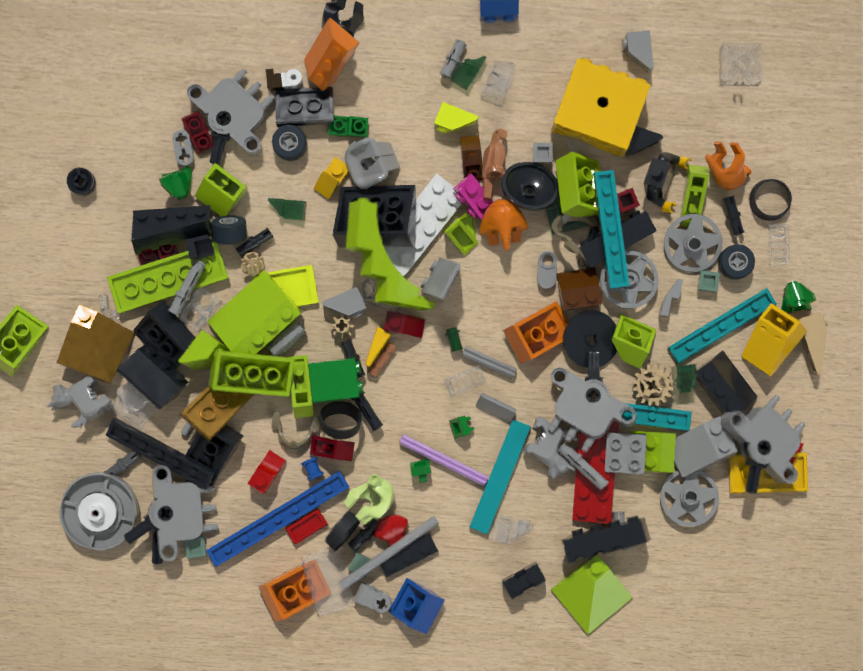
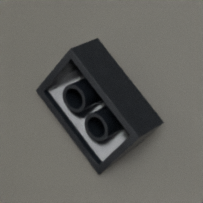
[133,301,196,370]
[116,344,189,410]
[692,350,758,415]

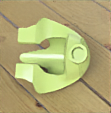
[343,474,395,525]

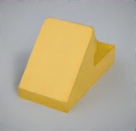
[313,157,349,200]

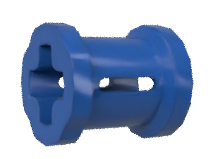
[301,457,324,481]

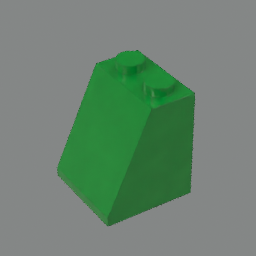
[308,358,363,403]

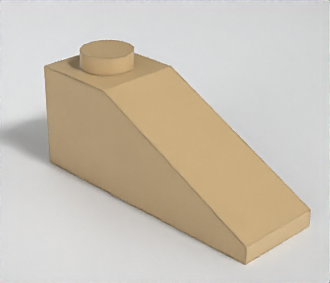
[797,312,828,375]

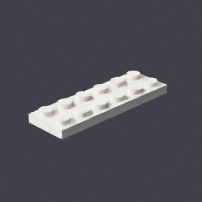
[384,174,462,277]

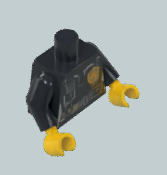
[644,152,692,213]

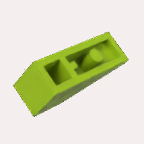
[679,164,709,227]
[288,355,314,418]

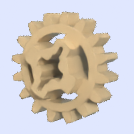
[632,364,675,406]

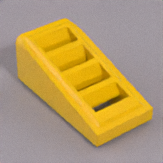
[365,327,391,367]

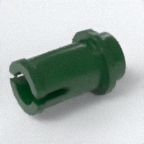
[445,327,463,352]

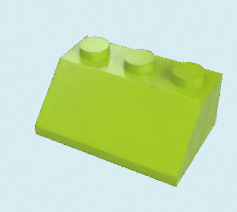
[556,152,600,217]

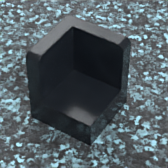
[186,235,215,260]

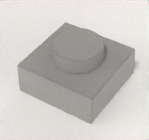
[533,143,553,163]

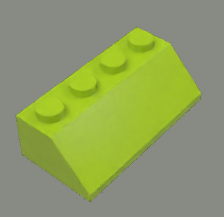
[209,350,294,397]

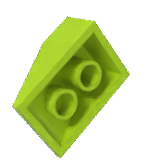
[0,305,49,377]

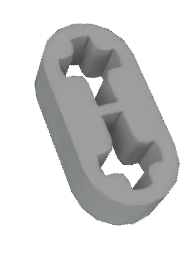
[173,130,195,167]

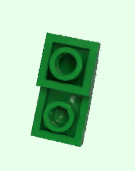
[327,115,369,138]

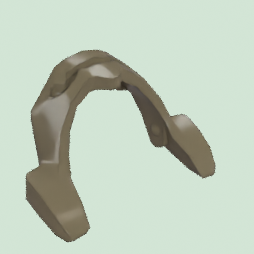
[551,214,596,254]
[271,412,320,452]

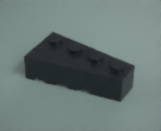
[131,205,214,255]
[562,515,651,563]

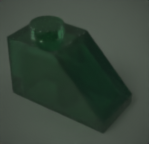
[671,364,697,393]

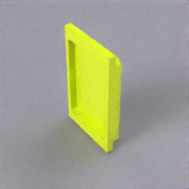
[252,265,319,307]

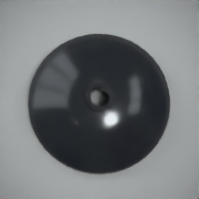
[501,162,559,211]

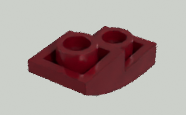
[181,110,214,154]
[136,243,178,266]

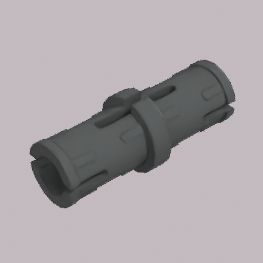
[104,450,142,476]

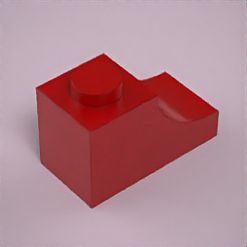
[247,450,286,494]

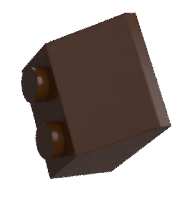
[556,267,603,311]

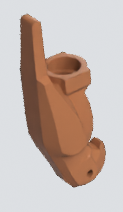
[482,128,508,200]

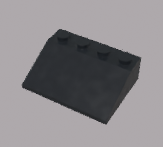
[332,185,416,248]

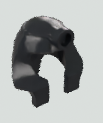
[321,0,364,37]

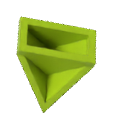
[444,212,478,256]

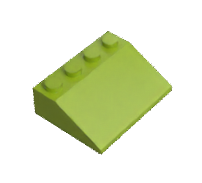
[207,270,303,354]

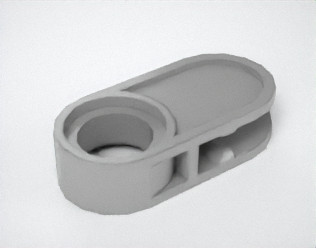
[537,251,557,289]

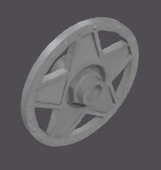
[664,214,722,272]
[600,251,658,309]
[660,470,719,527]

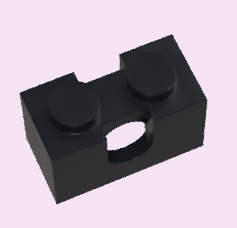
[502,562,546,599]

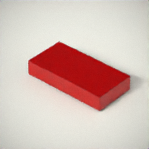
[285,508,328,545]

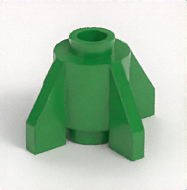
[159,166,192,200]
[781,281,816,314]

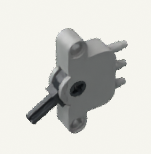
[187,69,275,165]
[548,351,636,452]
[721,395,805,494]
[124,465,218,561]

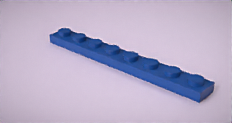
[206,471,350,567]

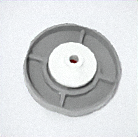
[59,472,139,551]

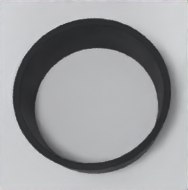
[749,179,792,221]
[320,402,363,440]
[325,511,361,552]

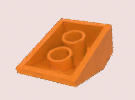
[503,301,568,364]
[258,559,331,621]

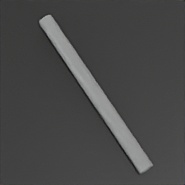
[338,516,439,591]

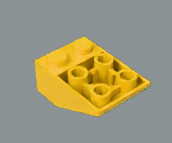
[741,303,807,377]

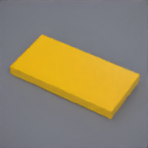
[728,452,808,493]

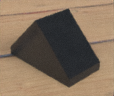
[625,126,663,158]

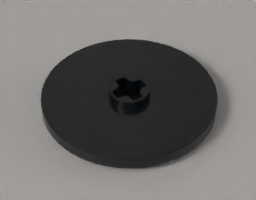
[563,310,617,368]

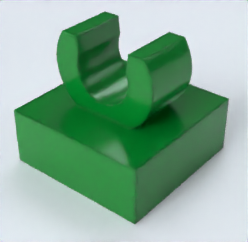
[449,415,474,439]
[410,459,431,483]

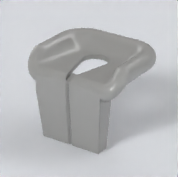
[345,138,400,189]

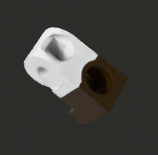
[265,69,303,92]

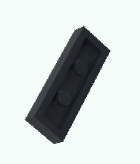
[380,533,438,577]

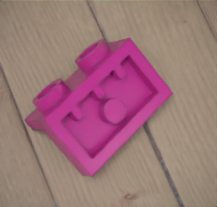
[453,174,493,219]

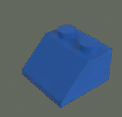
[479,0,519,23]
[388,578,445,634]

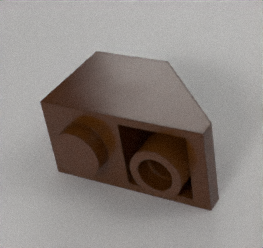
[460,135,483,180]

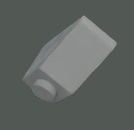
[622,30,654,73]
[322,287,367,318]

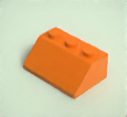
[304,18,359,91]

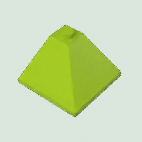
[551,555,633,634]

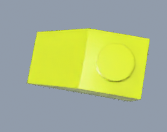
[434,102,478,134]

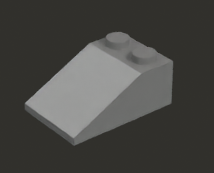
[421,258,461,304]
[674,416,737,478]

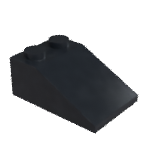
[186,424,244,485]

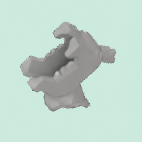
[47,375,115,429]
[523,417,578,480]

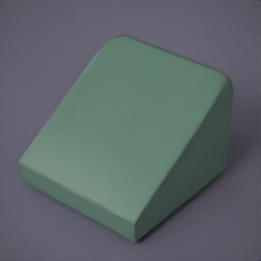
[348,552,371,578]

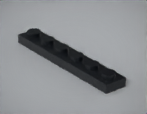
[106,417,216,489]

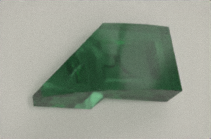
[450,56,487,91]
[268,198,306,221]

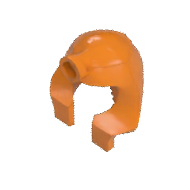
[705,142,752,191]
[479,199,528,251]

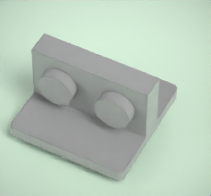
[605,433,646,474]

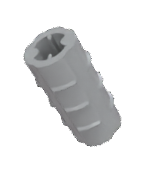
[267,320,306,357]

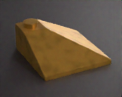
[57,305,135,384]

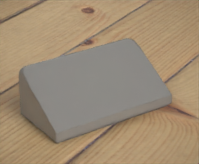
[476,393,517,422]

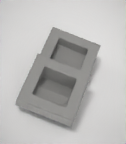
[658,279,683,317]

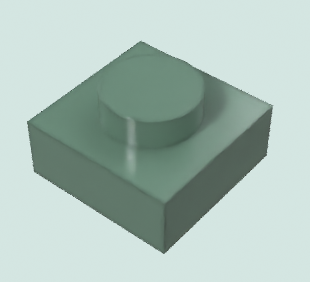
[697,270,720,292]
[184,536,207,559]

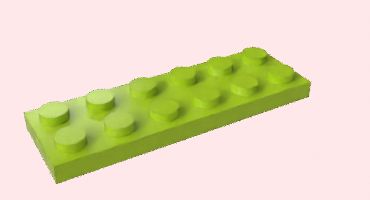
[107,242,229,314]

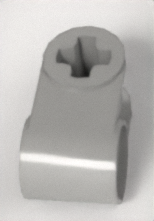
[353,582,392,613]

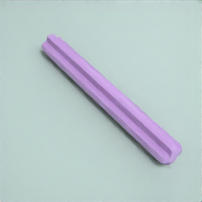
[399,435,488,486]

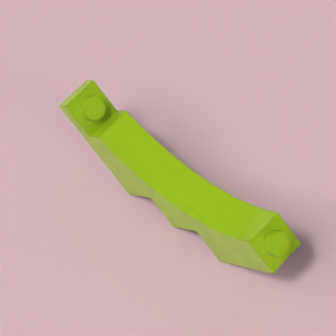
[346,198,434,311]

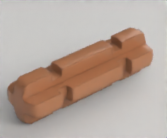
[368,342,396,377]

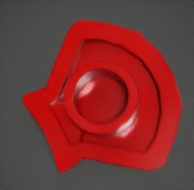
[374,514,408,547]

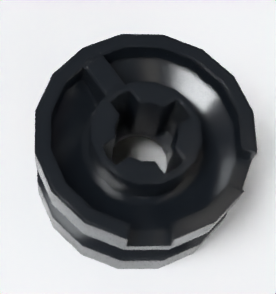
[66,167,96,196]

